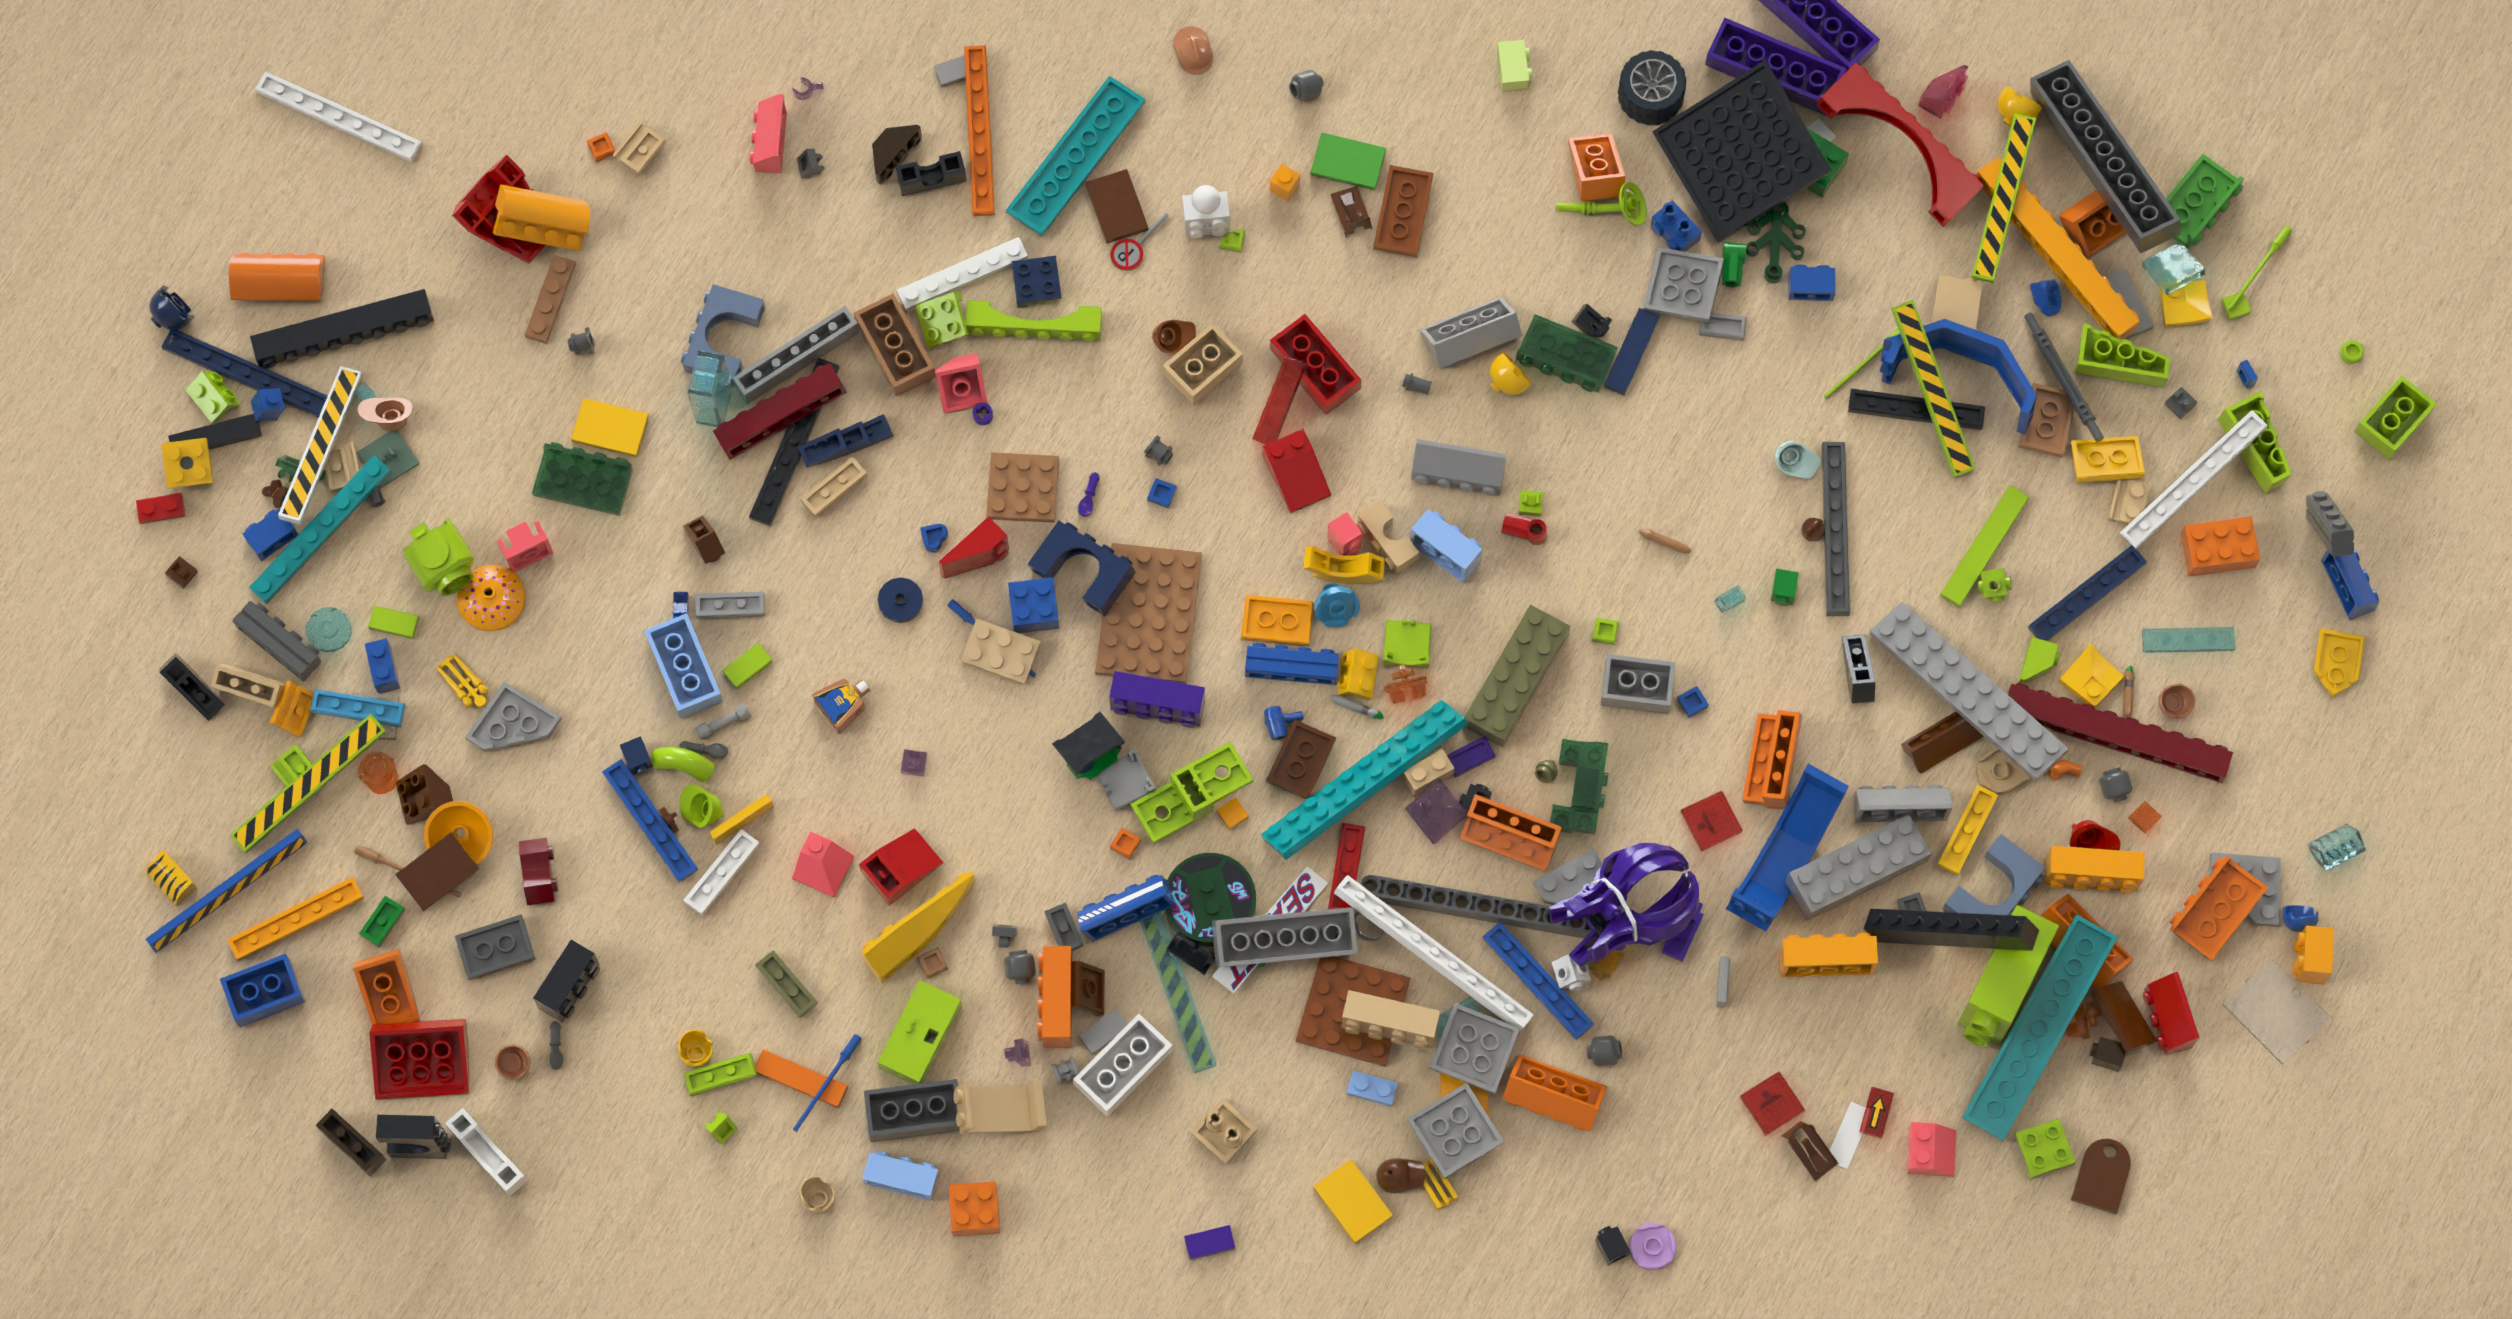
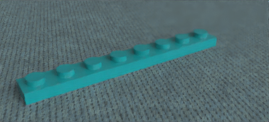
[249,455,392,604]

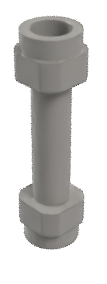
[696,704,751,740]

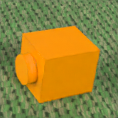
[1270,164,1300,202]

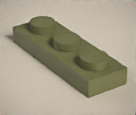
[755,950,818,1018]

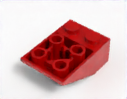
[859,828,944,906]

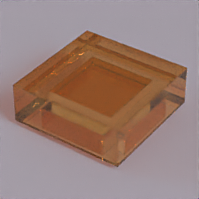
[2128,801,2162,834]

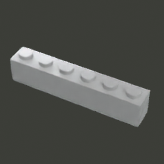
[732,306,859,404]

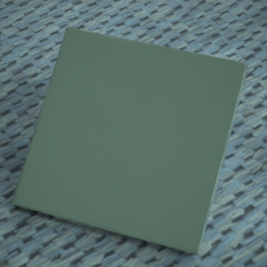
[357,430,420,488]

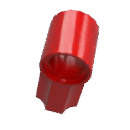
[1501,513,1547,545]

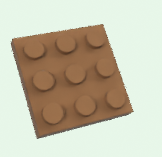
[986,452,1059,523]

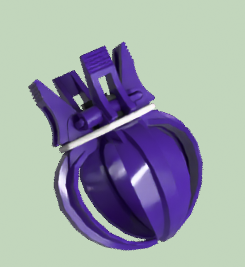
[1549,843,1699,967]

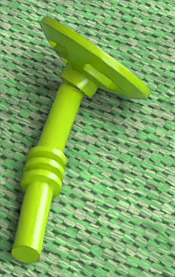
[1555,182,1647,226]

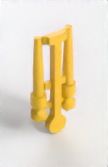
[436,654,489,708]

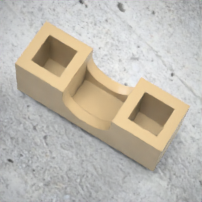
[1357,500,1420,574]

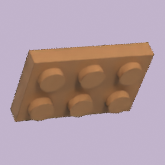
[2018,383,2074,458]

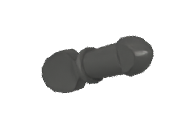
[679,741,728,758]
[549,1021,564,1070]

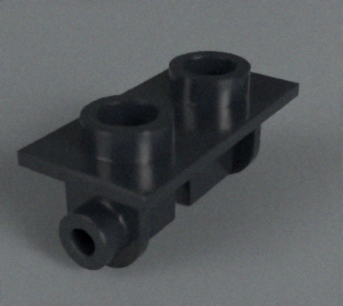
[1166,932,1215,975]

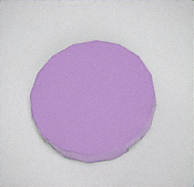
[1629,1223,1676,1270]

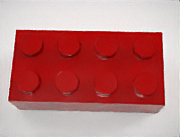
[1270,314,1361,415]

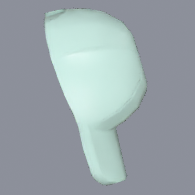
[1775,441,1821,479]

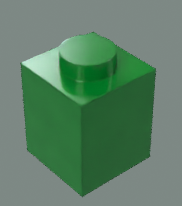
[1770,568,1799,606]

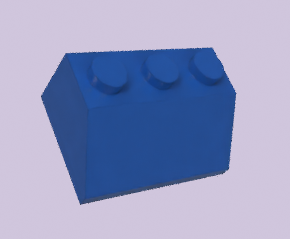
[2321,549,2379,620]

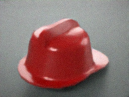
[2069,820,2121,851]

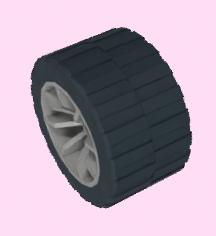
[1618,50,1687,125]

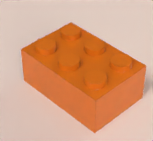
[2180,516,2260,576]

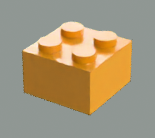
[2292,926,2334,985]

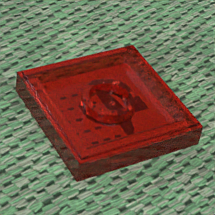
[1680,791,1743,852]
[1740,1072,1805,1136]

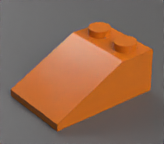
[1568,133,1625,201]
[353,948,420,1025]

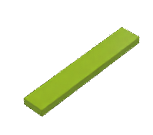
[1940,485,2029,607]

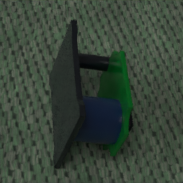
[1052,711,1125,780]

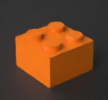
[949,1181,1000,1237]

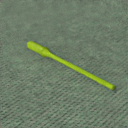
[2227,226,2292,311]
[1824,329,1900,399]

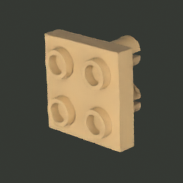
[1191,1098,1257,1165]

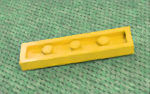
[1937,785,1998,876]

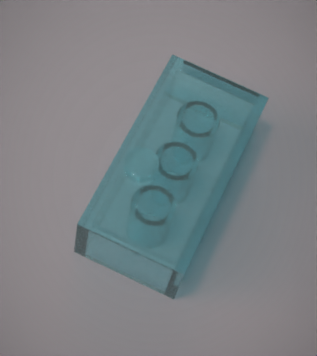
[688,350,733,427]

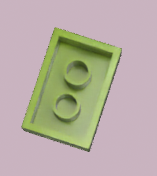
[2354,375,2437,460]

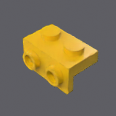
[1337,648,1379,700]

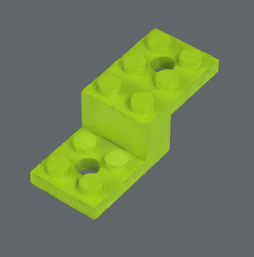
[1131,741,1253,845]

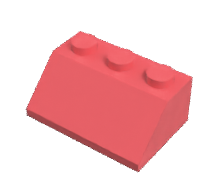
[750,94,787,173]

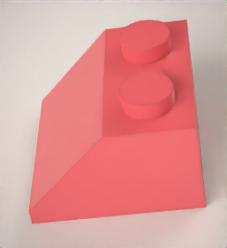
[1907,1122,1956,1177]

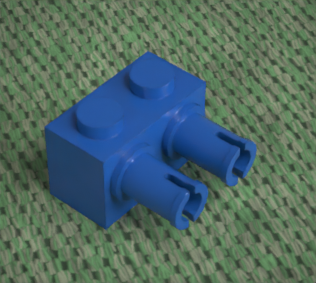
[1651,200,1702,252]

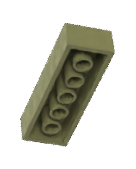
[1464,604,1570,748]

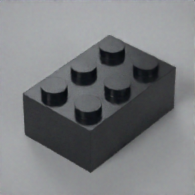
[533,940,600,1023]

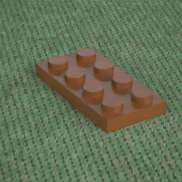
[1373,165,1434,257]

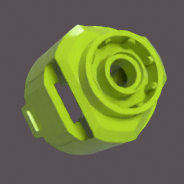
[403,518,474,596]

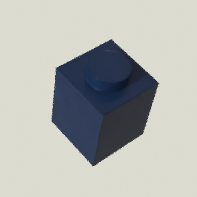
[620,736,653,775]

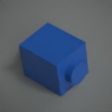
[251,388,285,422]

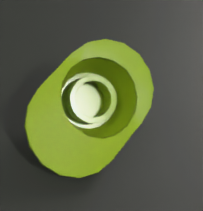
[679,784,725,828]

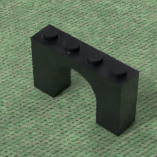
[376,1114,451,1159]

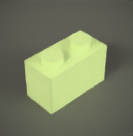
[1497,40,1532,92]

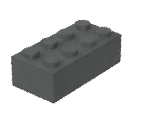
[864,1079,960,1142]

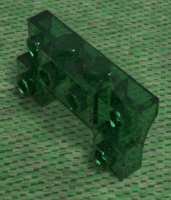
[1550,739,1609,834]

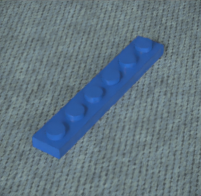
[602,759,698,883]
[1482,922,1594,1040]

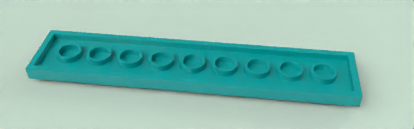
[1261,700,1468,860]
[1962,914,2118,1141]

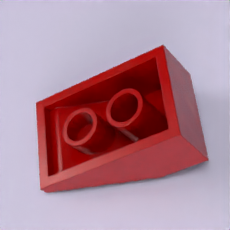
[1262,429,1331,514]
[939,516,1009,579]

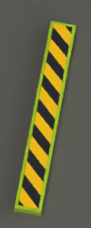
[1972,113,2036,283]
[1891,300,1975,477]
[230,714,387,853]

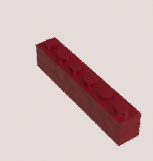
[713,363,847,460]

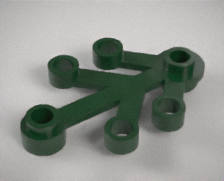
[1746,202,1806,283]

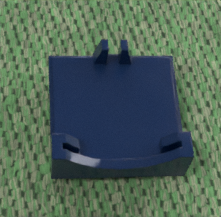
[1012,255,1062,308]

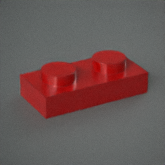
[136,493,185,524]

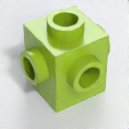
[1978,568,2012,602]

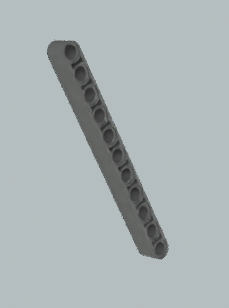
[1360,875,1592,939]

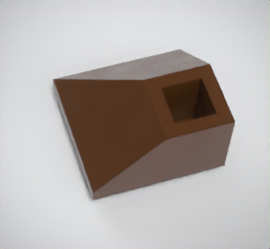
[396,764,453,825]

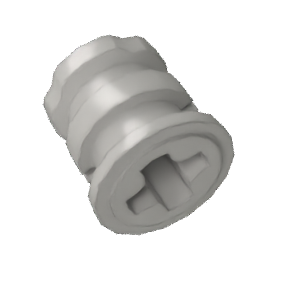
[1051,1056,1079,1084]

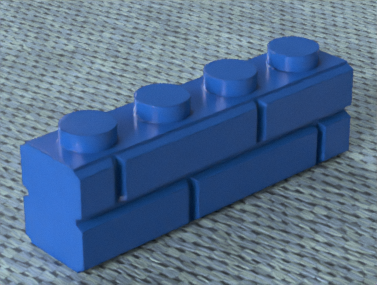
[1245,643,1339,685]

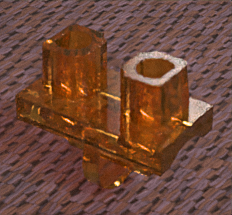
[1384,664,1427,704]
[2066,1001,2102,1039]

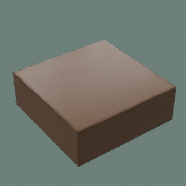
[917,947,948,979]

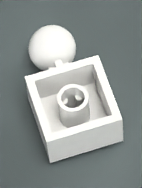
[1182,185,1230,239]

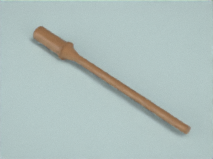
[354,845,461,897]

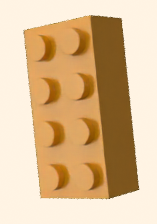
[2044,846,2145,894]
[1779,933,1878,977]

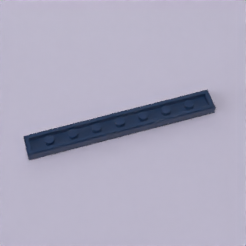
[161,330,328,418]

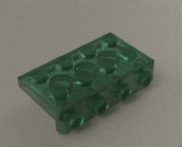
[1516,314,1618,393]
[532,442,633,516]

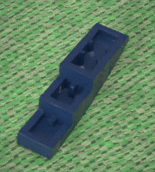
[798,414,894,468]

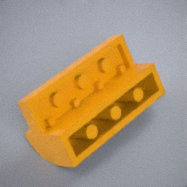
[493,184,590,251]

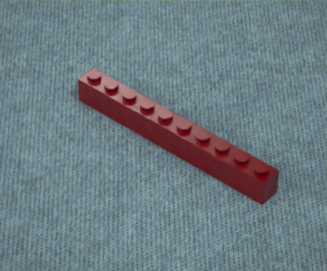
[2007,683,2233,783]

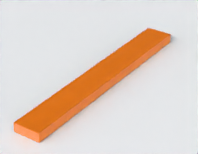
[964,45,995,216]

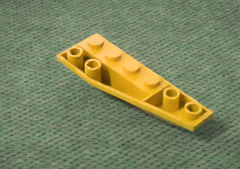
[861,871,975,983]

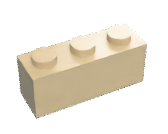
[210,664,286,707]

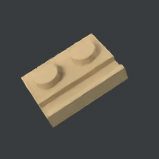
[613,122,666,175]
[325,442,360,493]
[2108,479,2151,525]

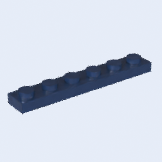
[2028,545,2147,641]

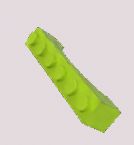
[965,300,1102,342]

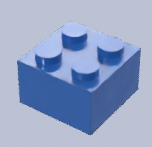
[1008,577,1059,633]

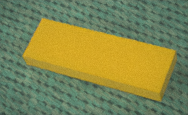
[710,794,774,845]

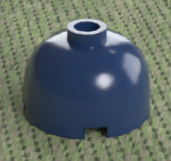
[149,286,194,330]

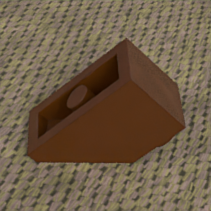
[683,515,725,564]

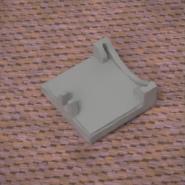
[1097,748,1156,812]

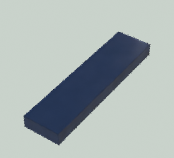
[1604,308,1660,396]

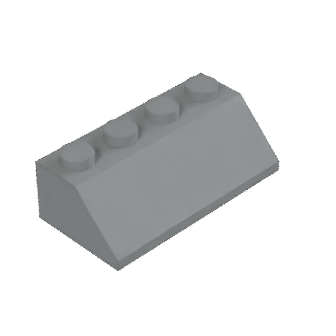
[1420,297,1523,369]
[1411,439,1507,496]
[1854,785,1952,822]

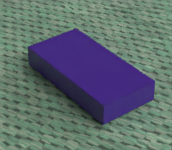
[1447,736,1496,778]
[1184,1225,1235,1260]

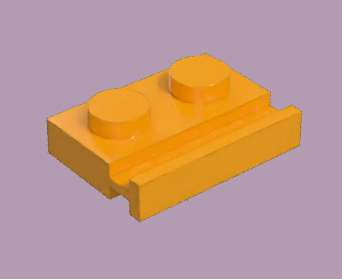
[269,681,314,737]

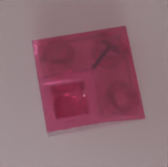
[1918,65,1969,119]

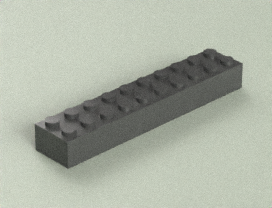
[2030,60,2181,254]

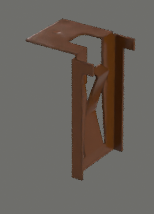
[1331,186,1372,238]
[1782,1121,1839,1182]

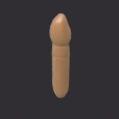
[1639,529,1691,553]

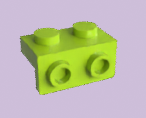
[186,372,240,423]

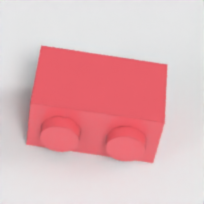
[1327,512,1362,556]

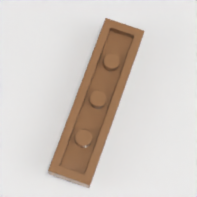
[525,255,576,344]

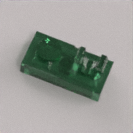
[275,455,326,482]

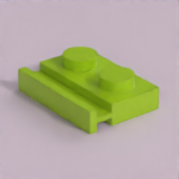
[270,744,312,786]

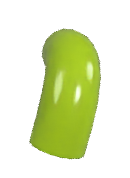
[651,746,714,782]

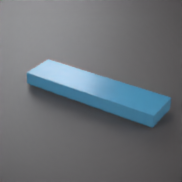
[310,689,406,727]

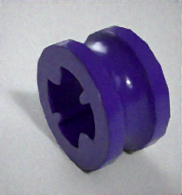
[973,403,993,425]

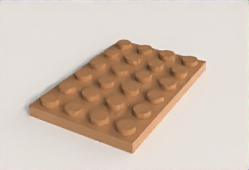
[1095,543,1202,684]

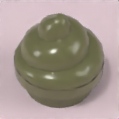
[1535,760,1558,783]

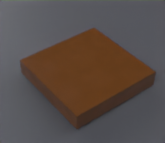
[1071,961,1105,1016]

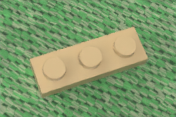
[800,457,868,518]

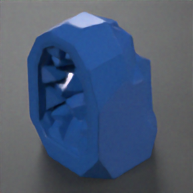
[2030,279,2062,317]

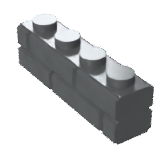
[2306,491,2354,557]
[232,601,321,681]

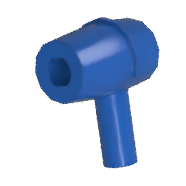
[1264,706,1304,741]

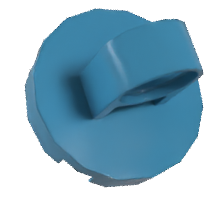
[1314,583,1360,628]

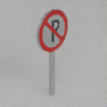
[1110,213,1168,271]

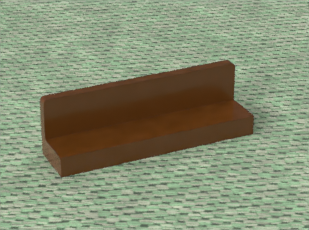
[1901,712,1983,773]

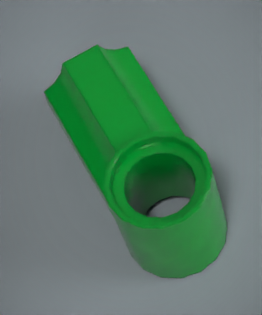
[1722,242,1747,288]

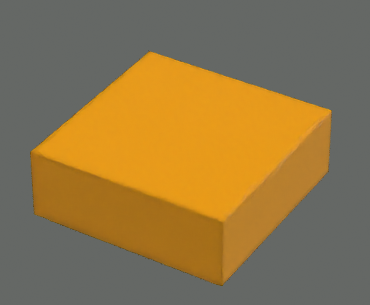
[1217,797,1249,830]

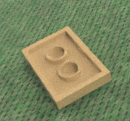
[961,618,1041,685]

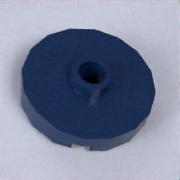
[878,577,923,623]

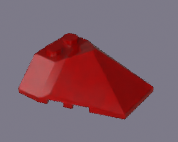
[452,154,545,264]

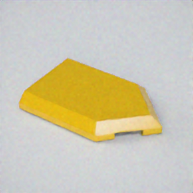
[2313,628,2365,697]

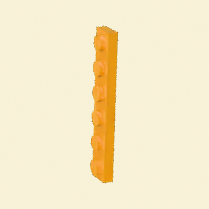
[227,877,364,962]

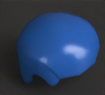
[2283,905,2319,932]

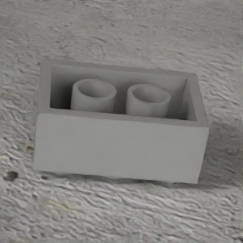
[1601,654,1676,714]

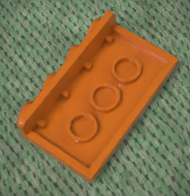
[2170,855,2269,961]

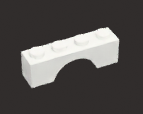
[445,1108,527,1197]

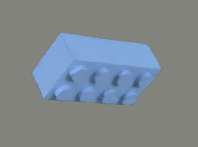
[644,613,723,719]

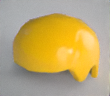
[677,1029,713,1068]

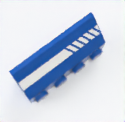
[1077,875,1177,942]

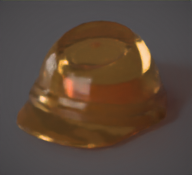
[359,752,398,794]

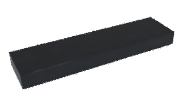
[168,414,262,450]

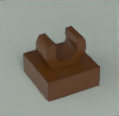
[165,556,198,589]

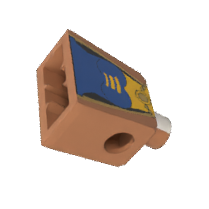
[812,679,870,734]

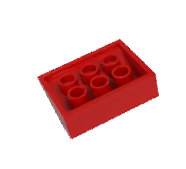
[369,1019,469,1099]

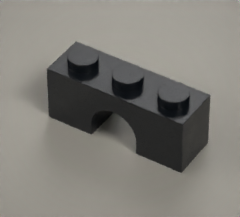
[895,151,967,196]

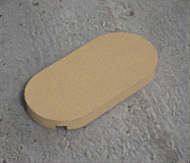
[1976,727,2060,794]

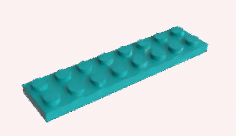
[1006,75,1146,237]

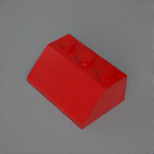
[2143,972,2200,1055]

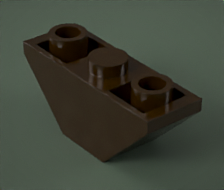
[872,124,922,184]

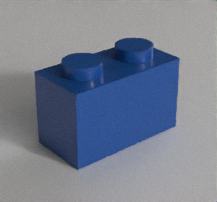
[1788,264,1835,301]
[242,508,298,561]
[365,638,401,694]

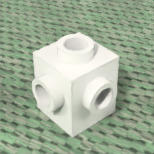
[1552,954,1591,991]

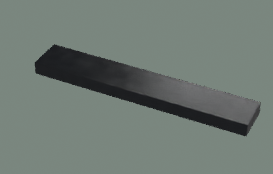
[1848,389,1985,430]

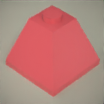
[935,353,988,413]
[792,831,854,897]

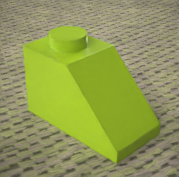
[2018,637,2061,685]

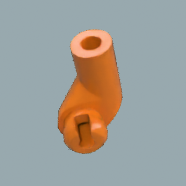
[2048,760,2083,780]

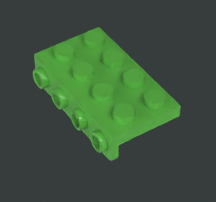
[2166,154,2244,250]

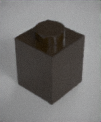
[2089,1037,2126,1072]

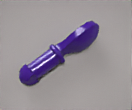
[1078,472,1100,517]

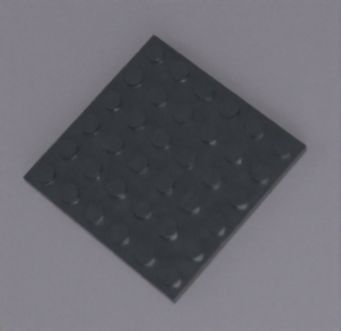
[1652,60,1833,243]

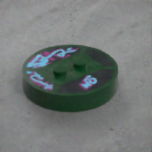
[1165,853,1256,947]

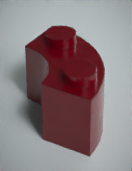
[519,837,559,906]

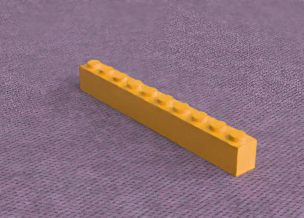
[1977,156,2140,340]

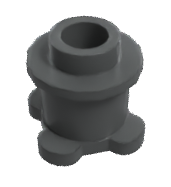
[568,327,595,355]
[1144,435,1173,466]

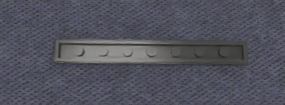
[1822,442,1850,616]

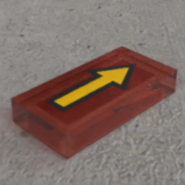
[1859,1087,1894,1139]

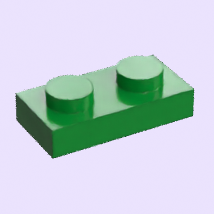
[359,896,405,947]

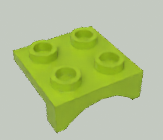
[915,292,968,348]
[1383,618,1432,668]
[2015,1118,2076,1180]

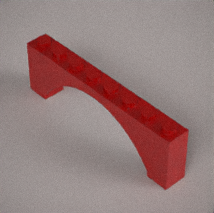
[1815,62,1984,227]

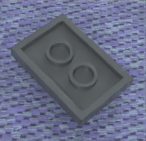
[455,914,536,981]

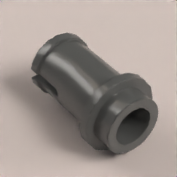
[1402,373,1432,395]
[368,486,386,507]

